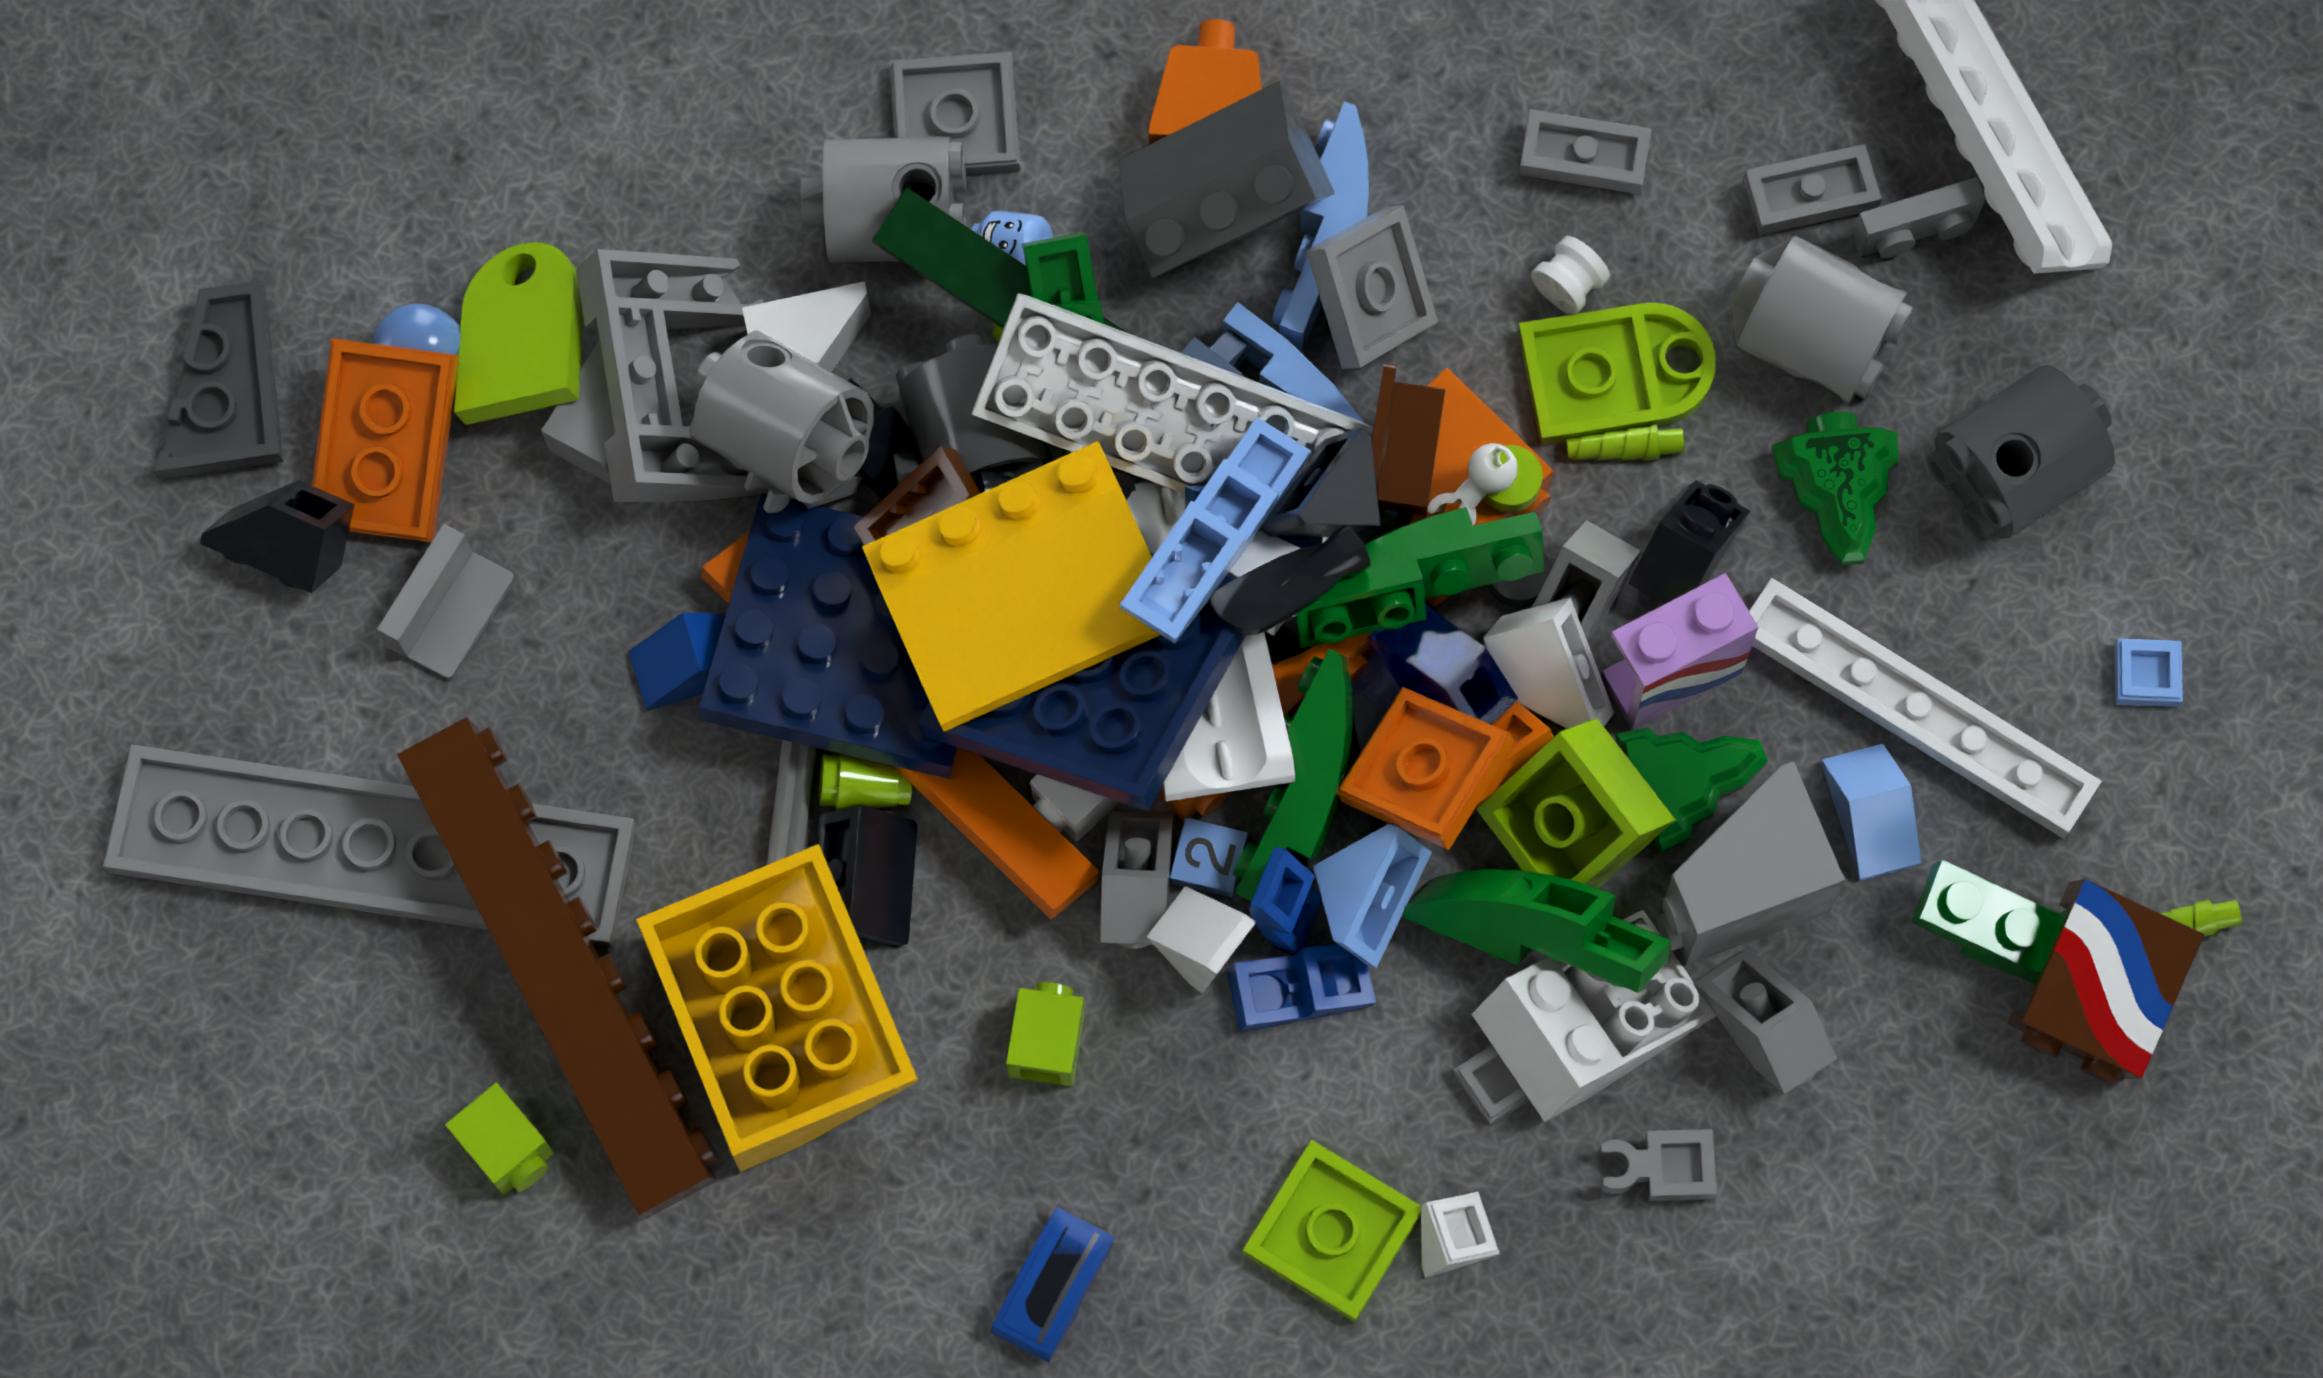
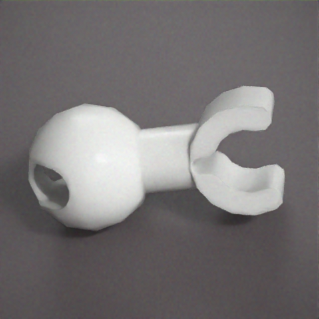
[1427,443,1518,526]

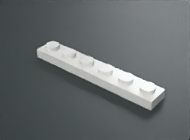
[1749,578,2102,840]

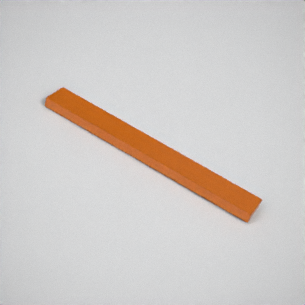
[701,531,1100,920]

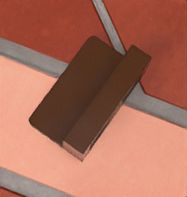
[1372,363,1445,516]

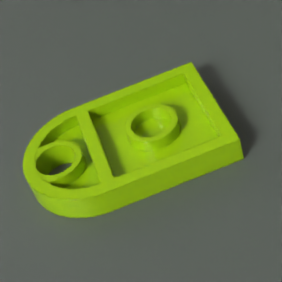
[454,242,584,425]
[1518,303,1716,446]

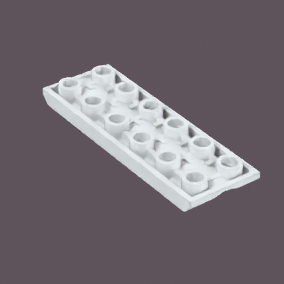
[1875,0,2112,274]
[971,293,1374,543]
[1126,482,1295,801]

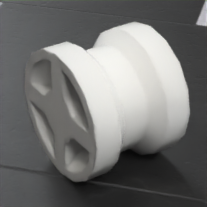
[1531,236,1610,315]

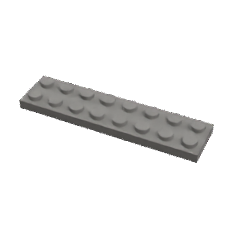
[103,744,637,949]

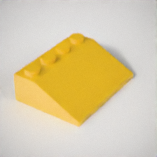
[862,441,1161,732]
[636,844,918,1172]

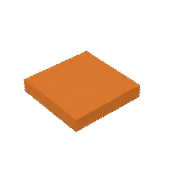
[1337,687,1515,850]

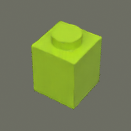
[1006,982,1086,1087]
[445,1082,554,1195]

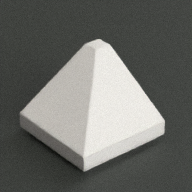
[1421,1192,1500,1278]

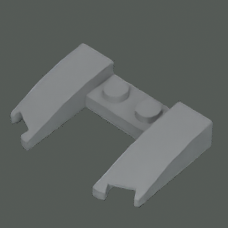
[576,249,769,502]

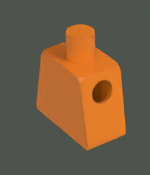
[1148,19,1262,145]

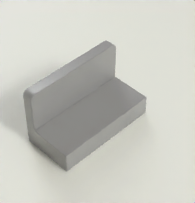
[377,523,515,680]

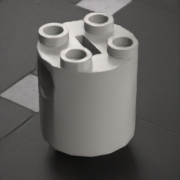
[801,137,967,263]
[1732,235,1913,404]
[689,330,874,504]

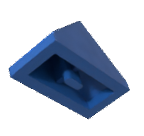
[629,613,726,711]

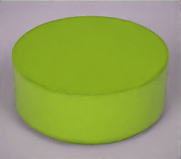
[1483,445,1543,513]

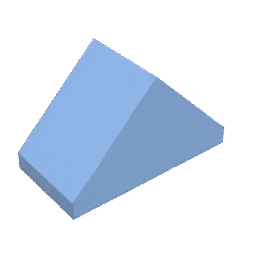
[1821,744,1922,881]
[1313,824,1432,968]

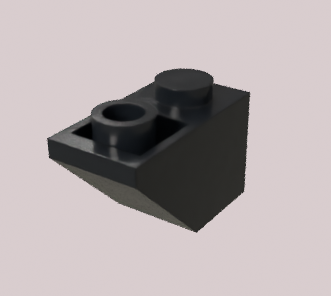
[200,480,355,593]
[1628,480,1750,604]

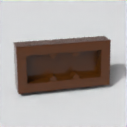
[854,446,981,545]

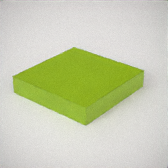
[1242,1140,1421,1323]

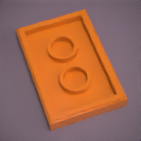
[312,338,459,542]

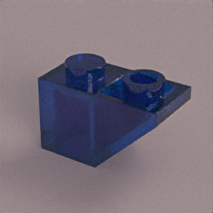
[1367,604,1519,725]

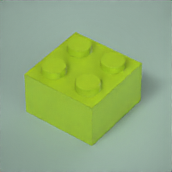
[1476,718,1675,889]

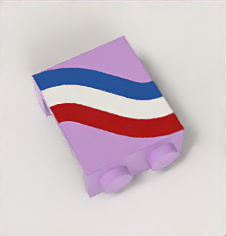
[1601,573,1759,730]

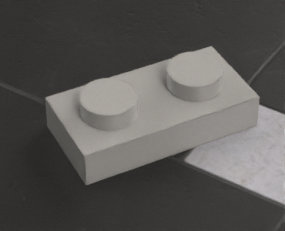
[1519,109,1652,195]
[1743,144,1882,235]
[1852,177,1986,258]

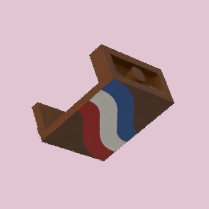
[2007,879,2205,1085]

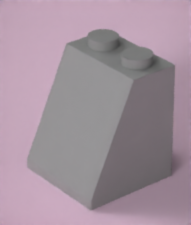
[1656,761,1845,965]

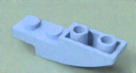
[1272,102,1369,354]

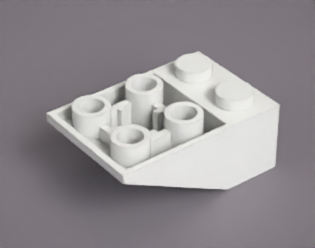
[1472,910,1716,1122]

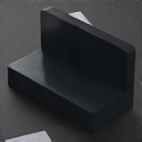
[815,804,918,947]

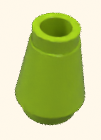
[819,753,912,810]

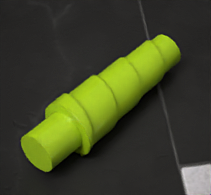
[1566,424,1684,461]
[2160,900,2242,937]

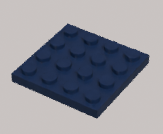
[698,493,957,779]
[917,552,1246,811]

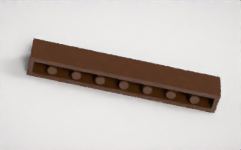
[397,717,719,1218]

